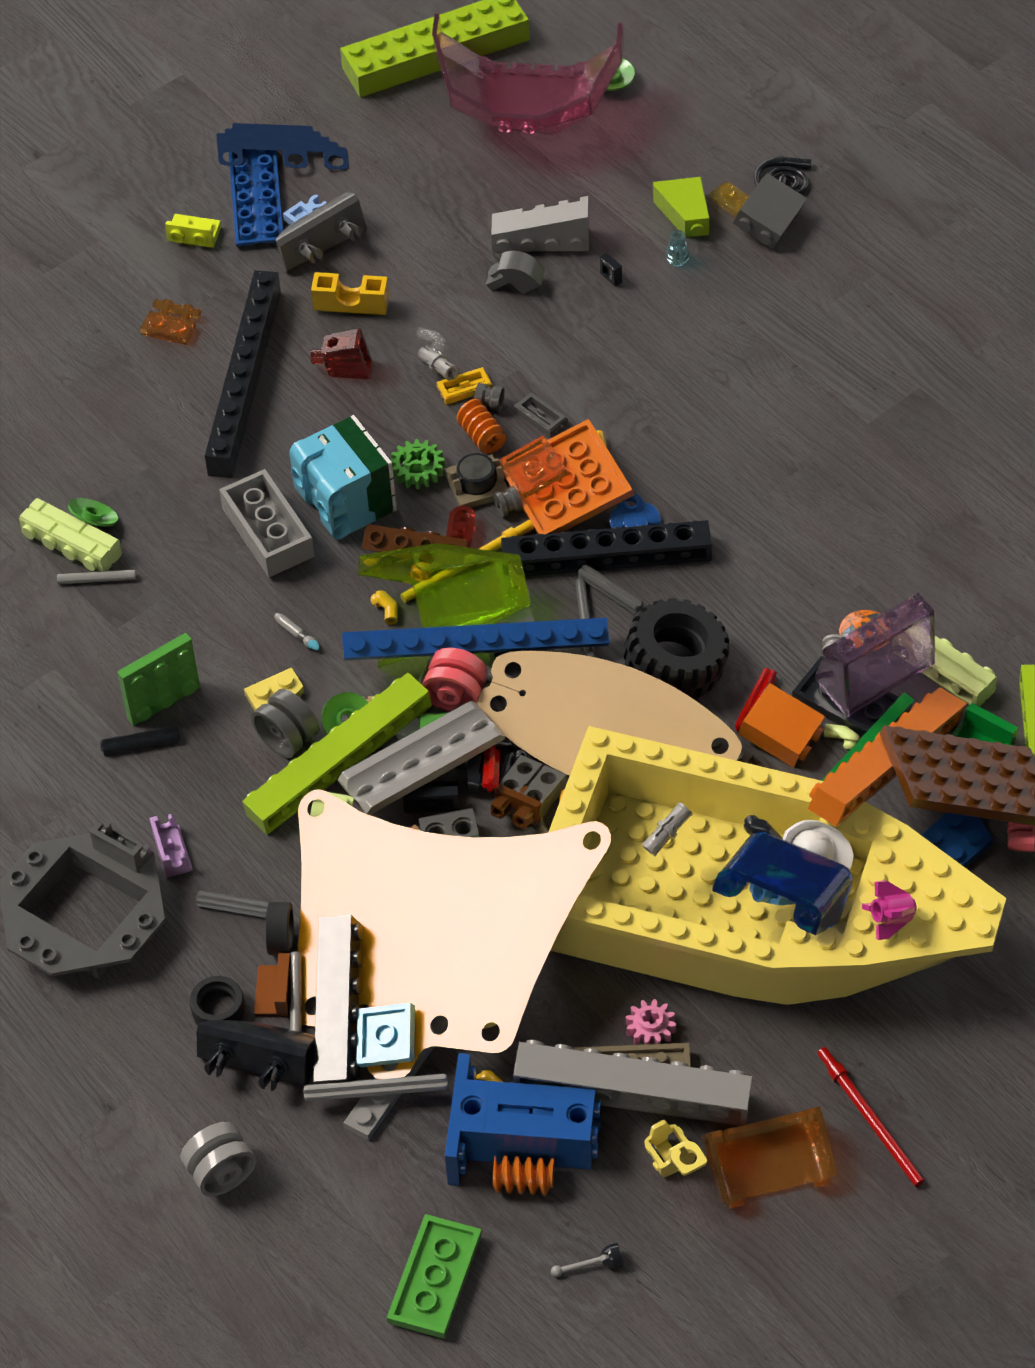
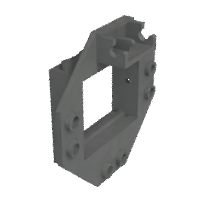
[0,821,165,980]

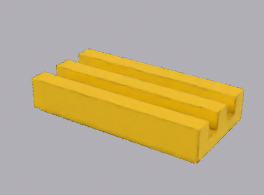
[436,367,492,405]

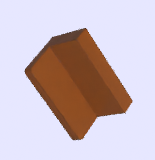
[254,953,290,1017]

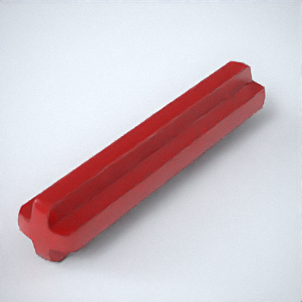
[735,668,777,733]
[482,745,500,792]

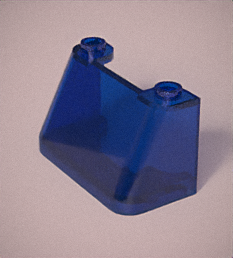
[712,831,853,935]

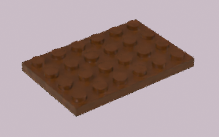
[880,725,1035,825]

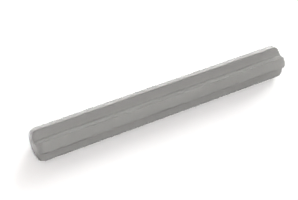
[304,1074,448,1101]

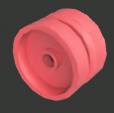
[422,648,488,712]

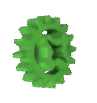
[390,439,445,489]

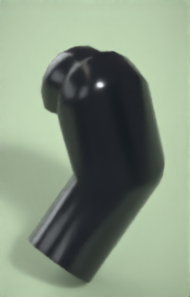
[499,750,528,778]
[744,815,783,848]

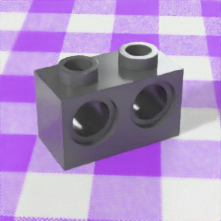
[419,808,479,838]

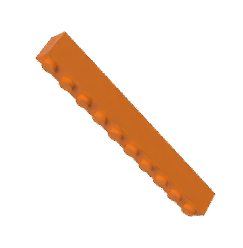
[808,687,967,827]

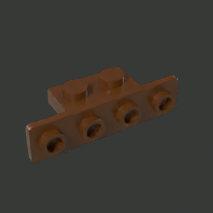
[362,524,468,566]

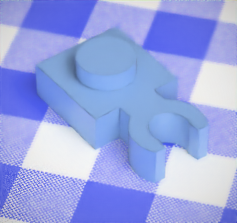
[283,195,327,225]

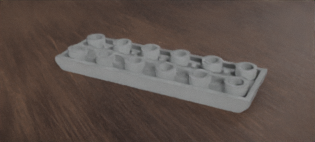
[338,701,505,815]

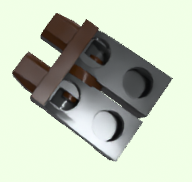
[491,755,566,829]

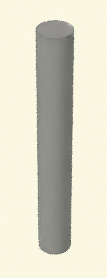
[57,570,136,584]
[290,952,302,1032]

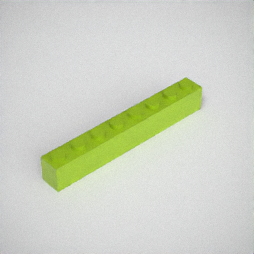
[242,672,432,835]

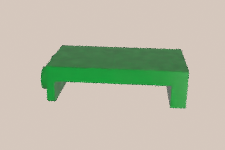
[951,703,1019,746]

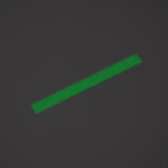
[821,692,914,781]

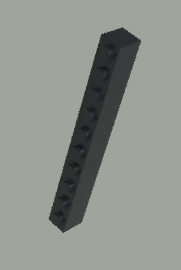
[205,270,281,478]

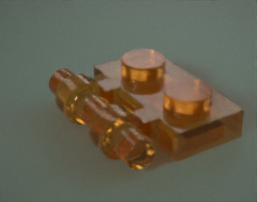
[140,299,202,345]

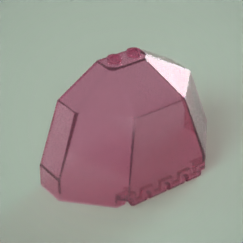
[432,14,624,136]

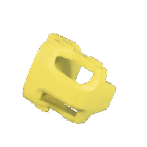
[644,1120,707,1177]

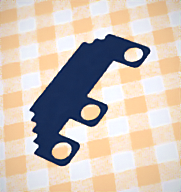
[216,123,349,170]

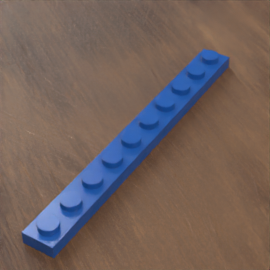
[342,618,610,661]

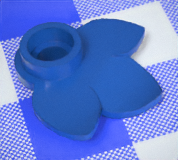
[609,493,661,528]

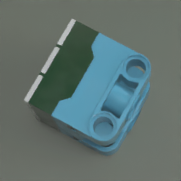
[289,415,397,539]

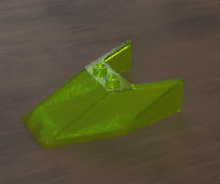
[357,543,531,668]

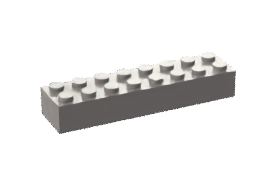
[513,1040,752,1127]

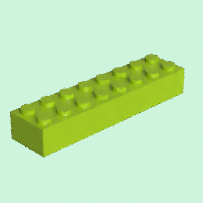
[340,0,530,97]

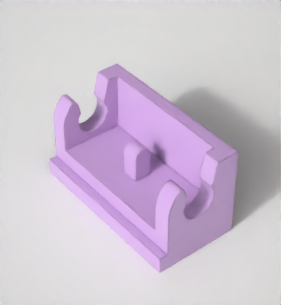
[150,814,193,878]

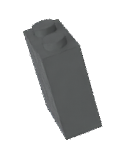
[733,173,807,250]

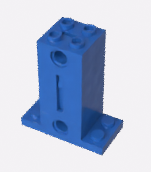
[445,1053,602,1186]

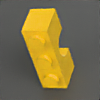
[311,272,389,315]

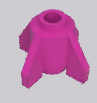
[862,880,917,940]

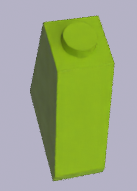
[653,177,709,238]

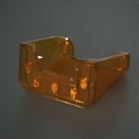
[701,1106,838,1209]

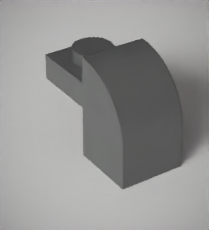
[486,251,545,294]

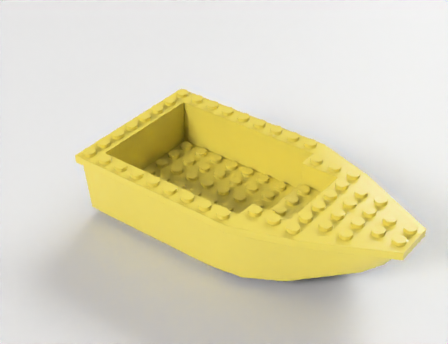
[549,726,1006,1005]

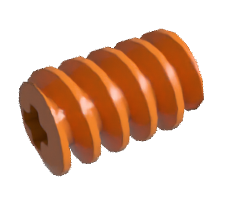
[456,399,507,454]
[493,1155,555,1196]

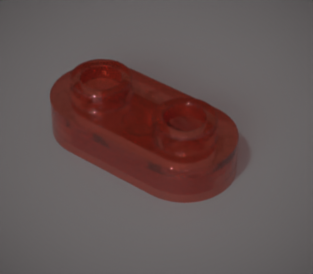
[446,506,476,550]

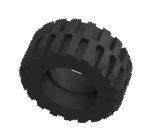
[623,598,730,698]

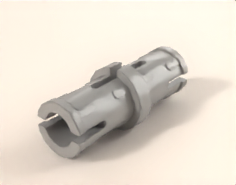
[418,345,459,381]
[641,802,693,857]

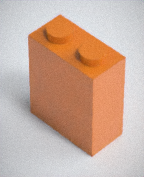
[738,683,825,768]

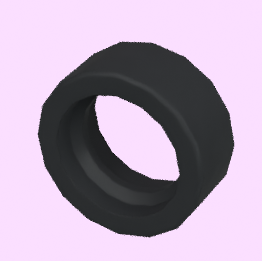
[266,902,294,956]
[190,976,245,1025]

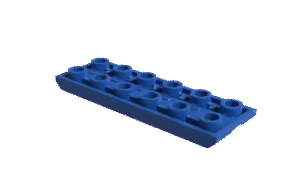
[229,149,283,246]

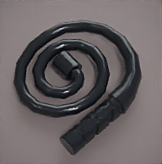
[754,156,812,194]

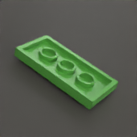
[387,1214,482,1339]

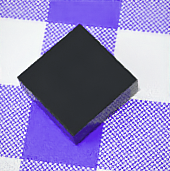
[600,252,622,286]

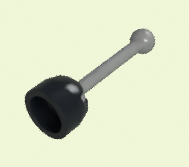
[551,1243,624,1277]

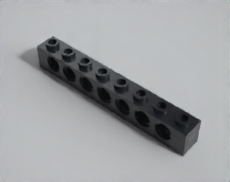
[501,520,712,578]

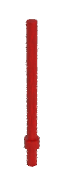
[817,1047,925,1187]

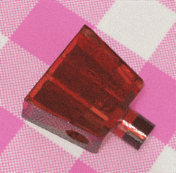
[310,329,372,379]

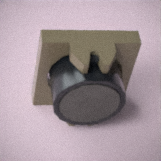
[444,453,508,511]

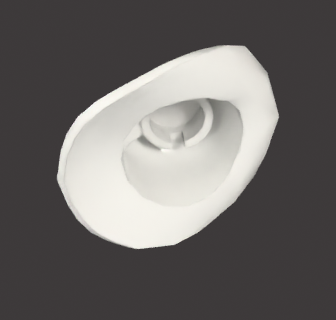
[781,820,853,889]

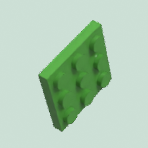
[117,633,201,726]

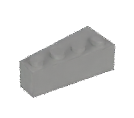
[491,196,589,252]

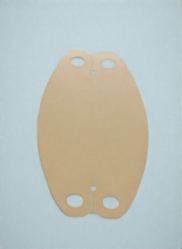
[477,651,742,776]

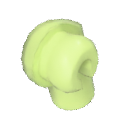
[824,724,860,750]

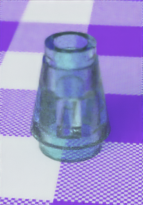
[665,230,690,266]

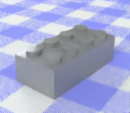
[219,469,315,578]

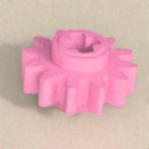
[626,999,676,1045]

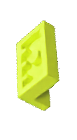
[165,214,222,248]

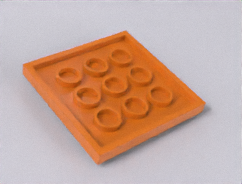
[499,419,634,534]

